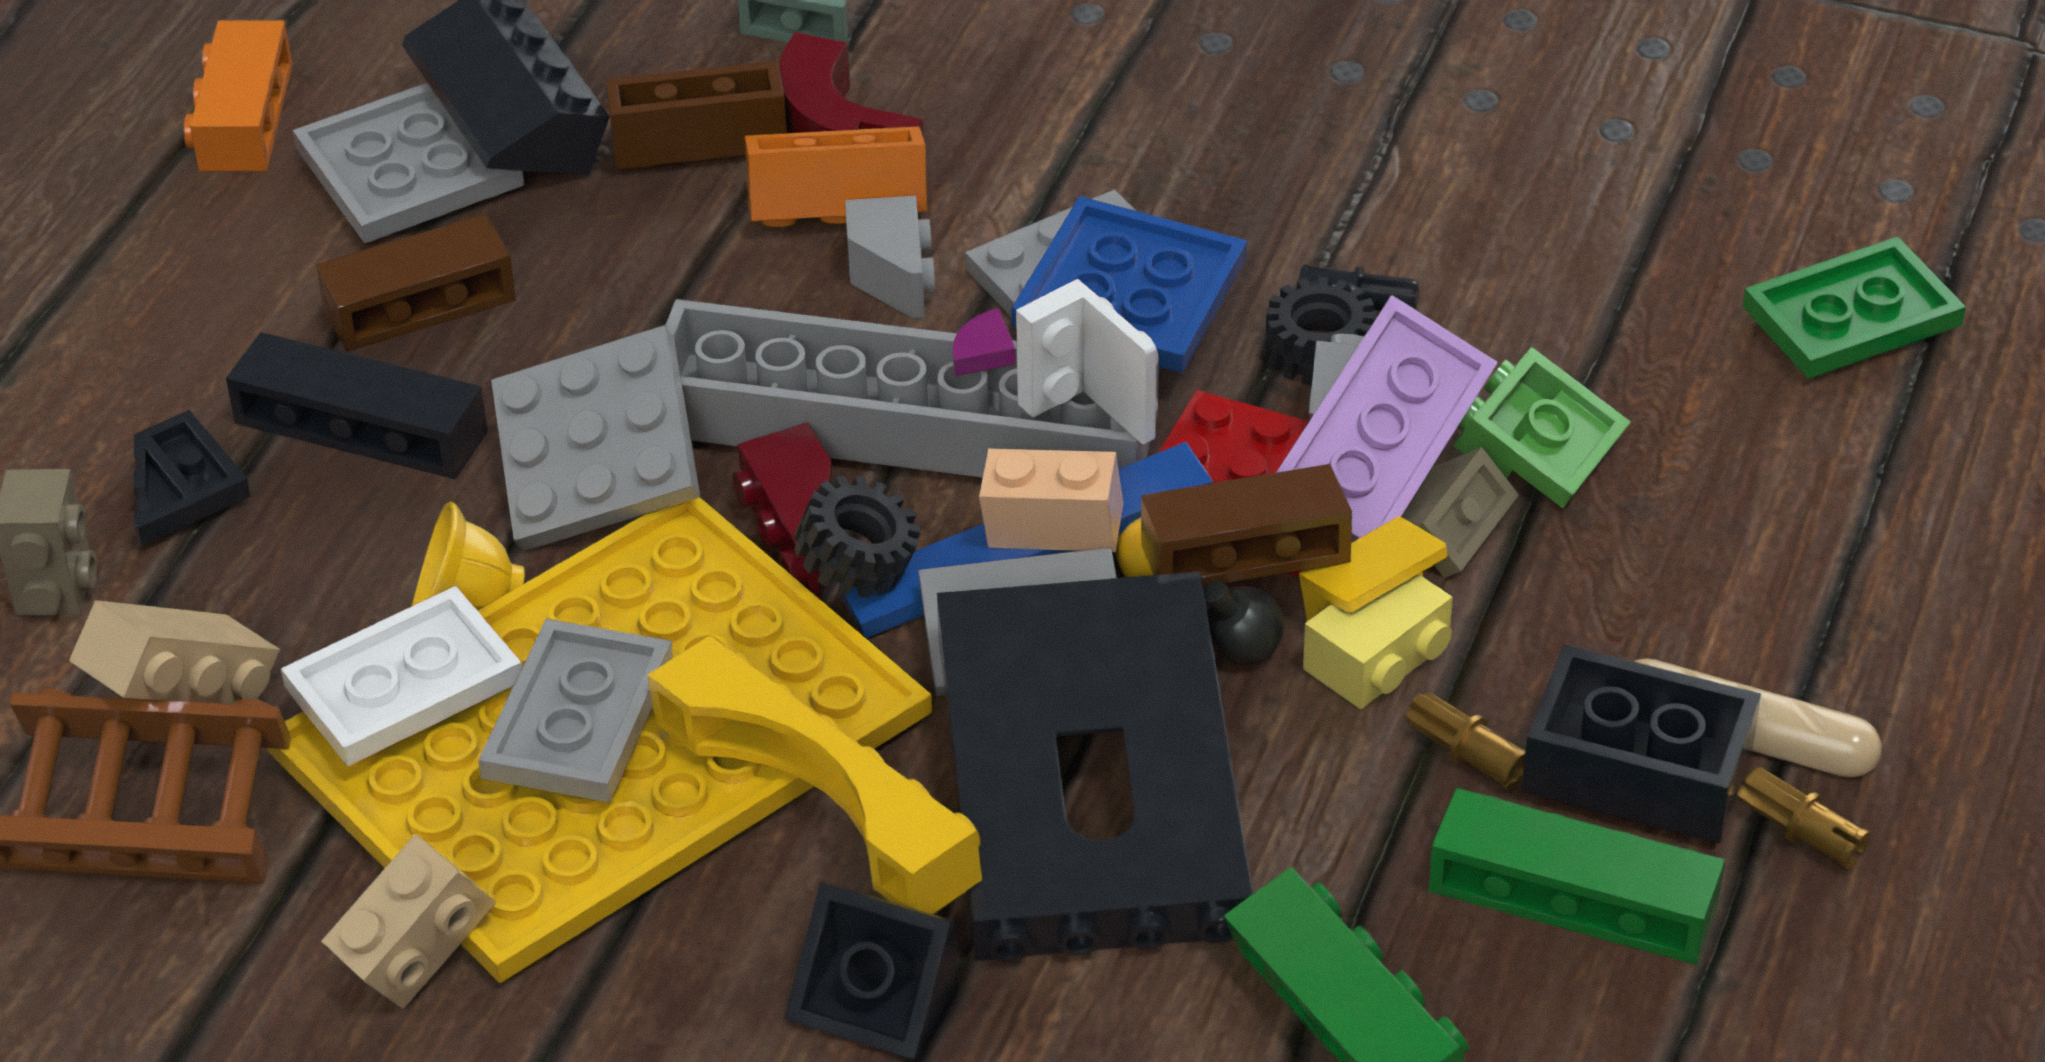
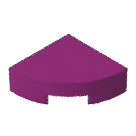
[952,308,1016,376]

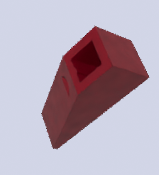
[732,422,833,601]

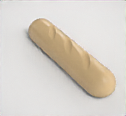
[1633,658,1882,778]

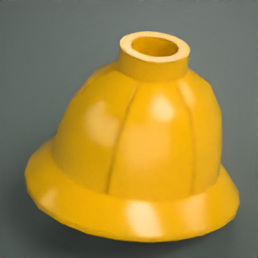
[411,501,525,611]

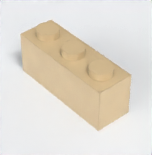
[69,600,280,704]

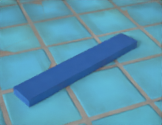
[837,442,1213,638]

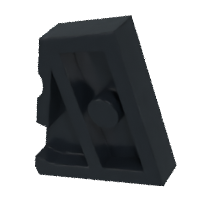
[134,410,251,546]

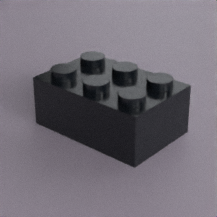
[1521,644,1761,844]

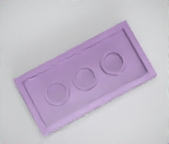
[1276,295,1498,543]

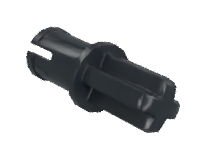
[1298,264,1420,311]

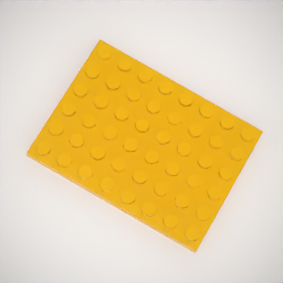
[267,497,932,983]

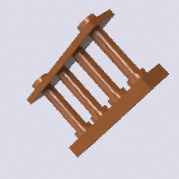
[0,688,291,883]

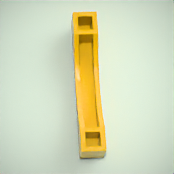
[647,635,982,914]

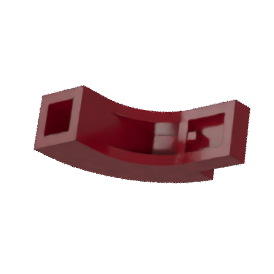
[779,32,924,139]

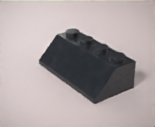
[402,0,610,175]

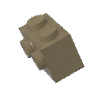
[0,469,97,616]

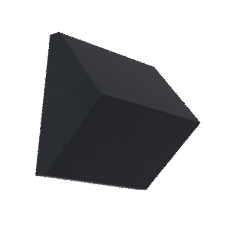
[784,882,957,1059]

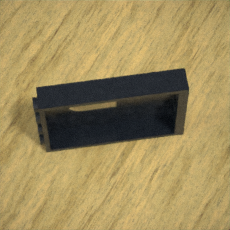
[937,571,1253,962]

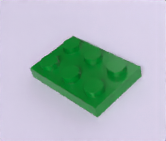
[1742,236,1966,379]

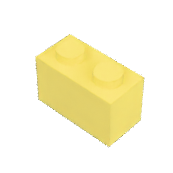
[1303,574,1453,710]

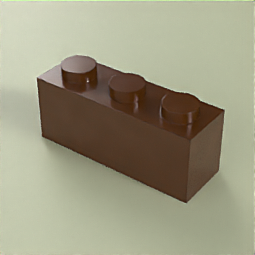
[605,60,787,169]
[316,214,516,352]
[1141,464,1352,587]

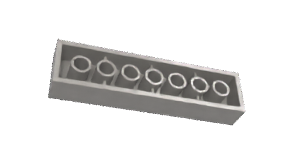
[665,299,1159,478]

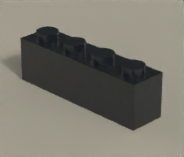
[226,332,488,480]

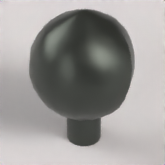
[1203,580,1284,665]

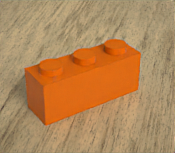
[184,20,292,171]
[745,126,927,227]

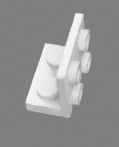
[1016,279,1158,444]

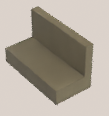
[1401,447,1519,578]

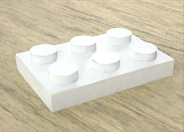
[281,586,522,767]

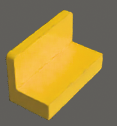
[1299,516,1448,622]

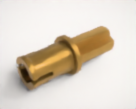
[1405,693,1525,790]
[1737,767,1871,870]

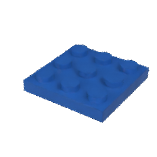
[1011,196,1247,374]

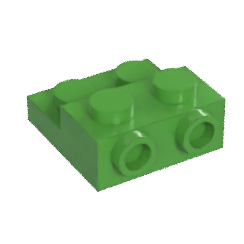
[1453,347,1631,508]

